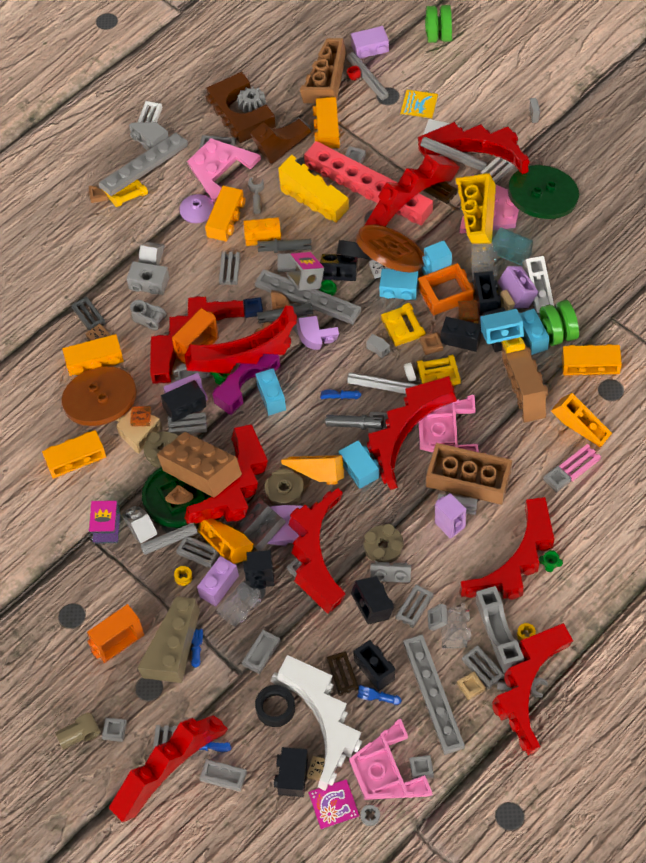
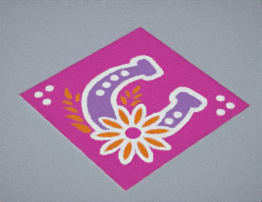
[308,779,359,829]

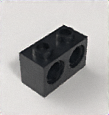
[320,254,358,281]

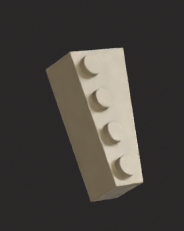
[138,597,200,683]

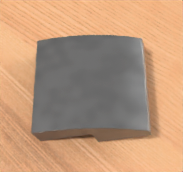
[233,498,286,551]

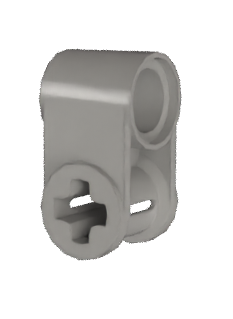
[130,300,167,330]

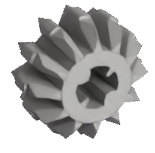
[237,86,266,113]

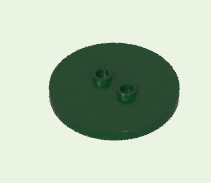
[508,165,579,219]
[142,467,212,528]

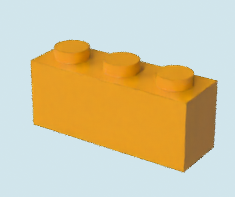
[313,97,340,149]
[205,186,246,242]
[62,334,124,376]
[562,344,622,375]
[42,430,106,479]

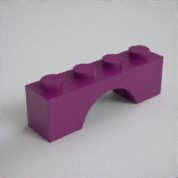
[213,354,280,415]

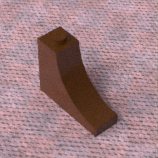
[250,118,311,165]

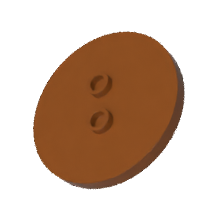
[356,225,424,273]
[62,367,137,426]

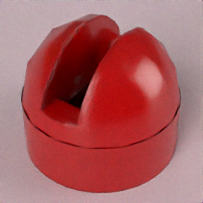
[346,66,361,81]

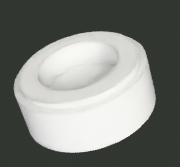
[404,362,416,382]

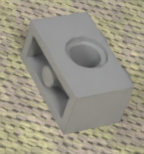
[127,262,169,295]

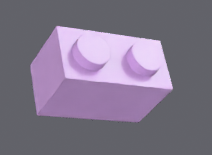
[351,26,389,59]
[498,266,539,308]
[435,493,466,539]
[197,556,239,607]

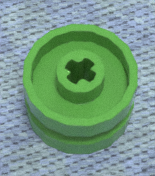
[425,5,452,43]
[539,300,579,346]

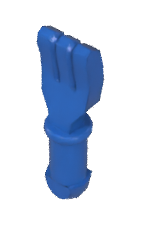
[320,389,361,400]
[191,629,203,668]
[357,685,402,705]
[199,742,232,752]

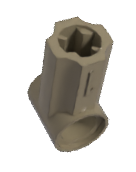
[55,713,100,750]

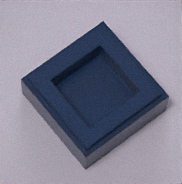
[243,297,263,318]

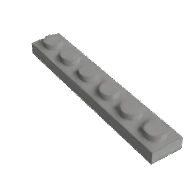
[99,133,188,196]
[255,269,361,325]
[403,634,465,755]

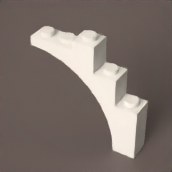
[277,655,362,791]

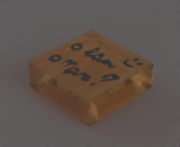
[130,406,151,426]

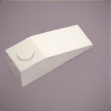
[522,256,554,313]

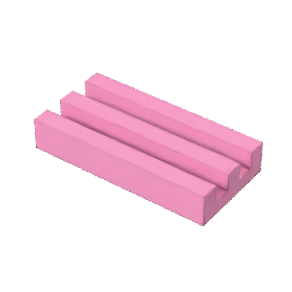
[559,444,601,482]

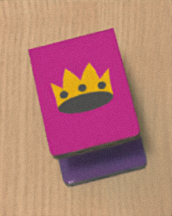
[89,501,120,544]

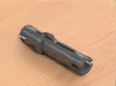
[257,238,312,253]
[257,302,313,324]
[325,414,384,430]

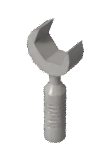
[248,177,264,214]
[497,678,548,698]

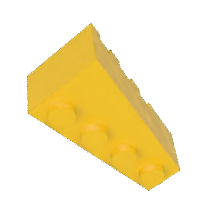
[278,154,349,223]
[455,173,496,248]

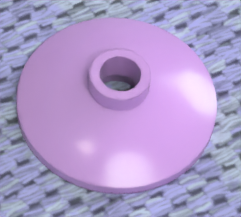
[180,194,214,223]

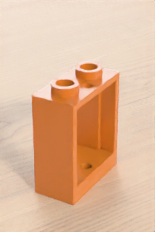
[418,263,475,316]
[172,308,219,364]
[87,604,145,663]

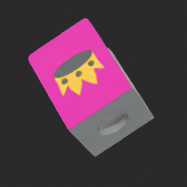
[286,252,324,291]

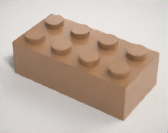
[157,432,242,497]
[426,443,512,505]

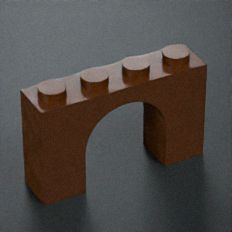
[206,72,276,143]

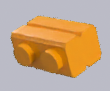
[243,217,281,246]

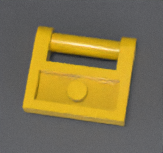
[103,179,148,207]
[381,303,426,347]
[416,354,461,385]

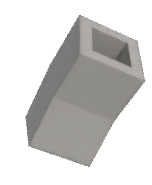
[366,334,390,359]

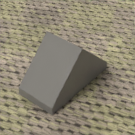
[138,242,165,265]

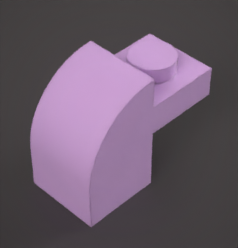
[296,316,339,350]

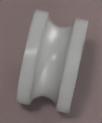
[361,805,380,826]

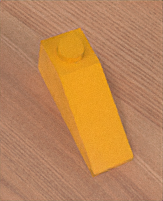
[551,393,612,447]
[281,455,344,485]
[198,518,253,564]

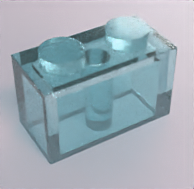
[491,227,533,266]

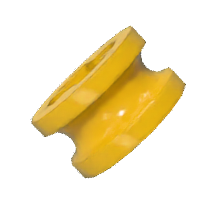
[174,566,192,586]
[517,623,536,641]

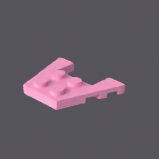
[187,138,261,204]
[460,175,519,234]
[418,395,479,452]
[349,719,432,800]

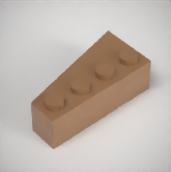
[300,38,346,103]
[502,340,548,423]

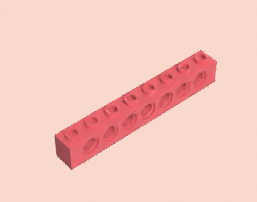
[304,141,433,226]

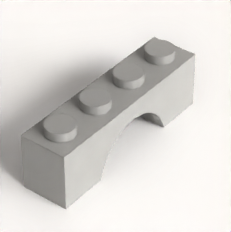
[476,586,524,674]

